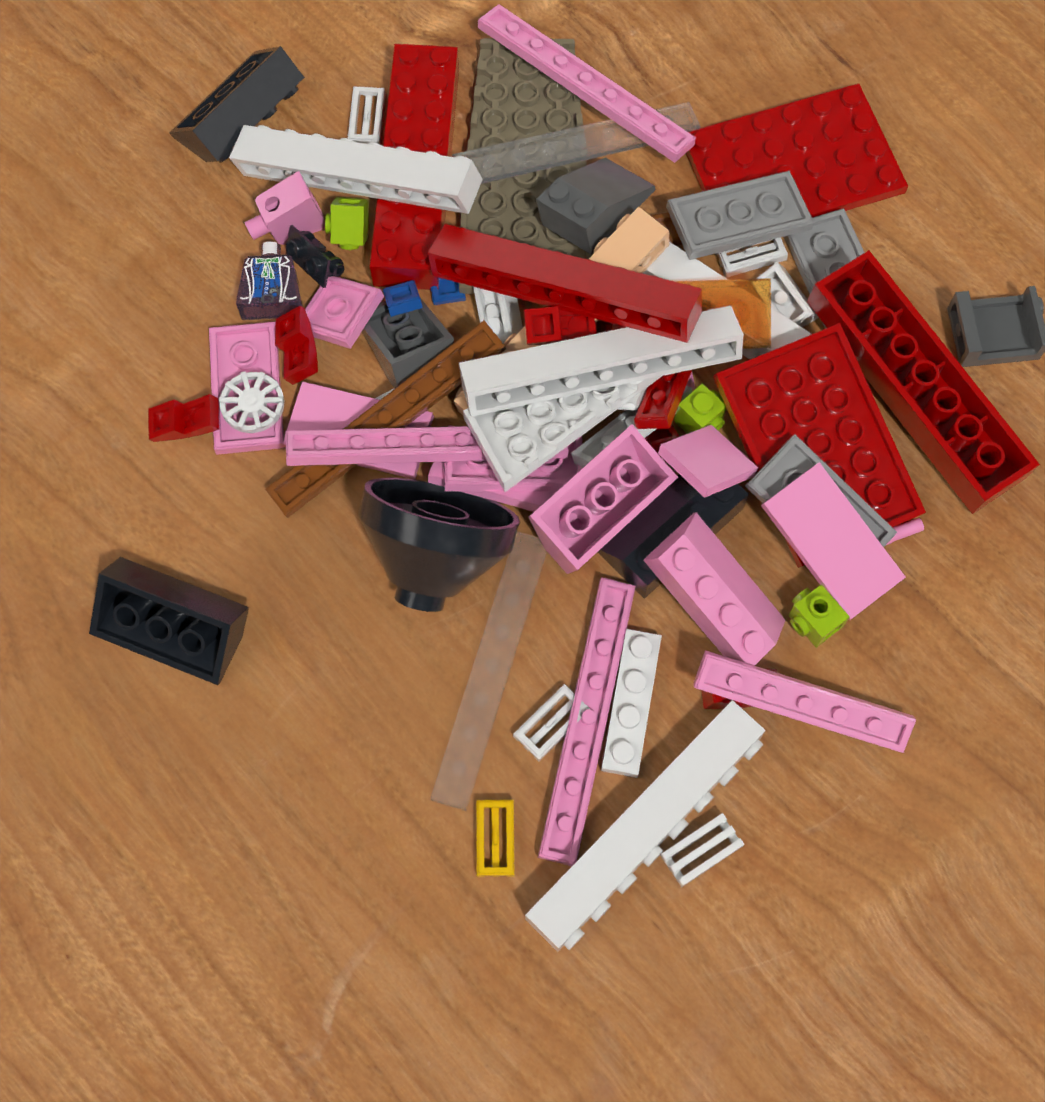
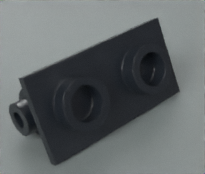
[286,225,345,288]

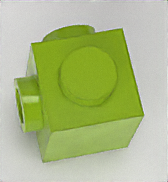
[325,197,369,250]
[674,383,726,434]
[788,584,850,648]

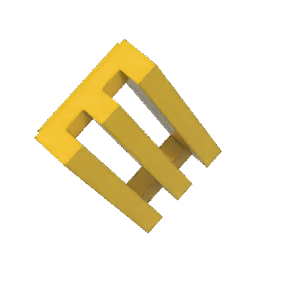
[476,800,515,877]

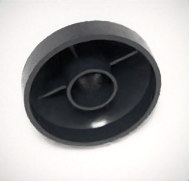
[358,478,520,612]

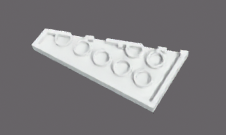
[463,376,662,492]

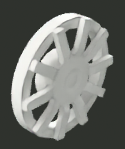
[219,371,285,433]

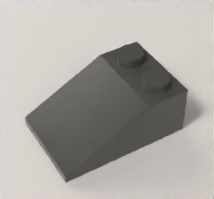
[536,157,656,255]
[362,298,455,388]

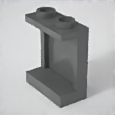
[947,286,1045,367]

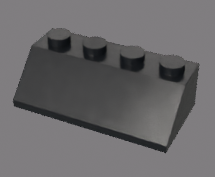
[169,46,305,163]
[598,474,749,599]
[89,557,249,685]

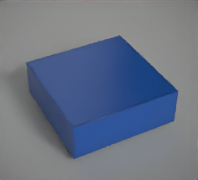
[431,278,466,305]
[382,280,423,317]

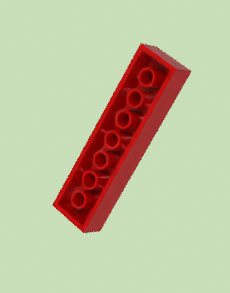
[370,44,459,290]
[807,250,1040,514]

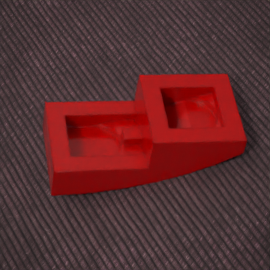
[275,306,318,385]
[524,306,597,345]
[148,394,219,442]

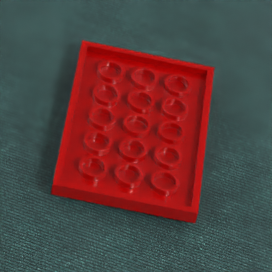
[686,83,908,218]
[713,323,926,568]

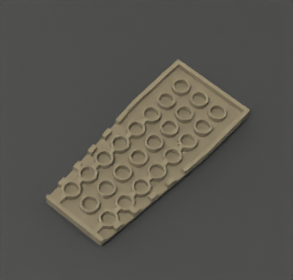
[459,38,592,294]

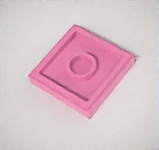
[305,276,384,349]
[658,425,758,498]

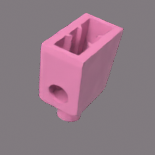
[245,171,325,245]

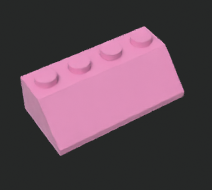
[529,424,678,574]
[644,512,786,666]

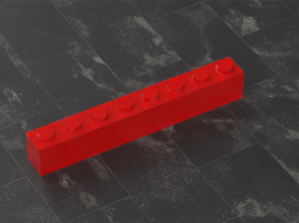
[428,224,702,343]

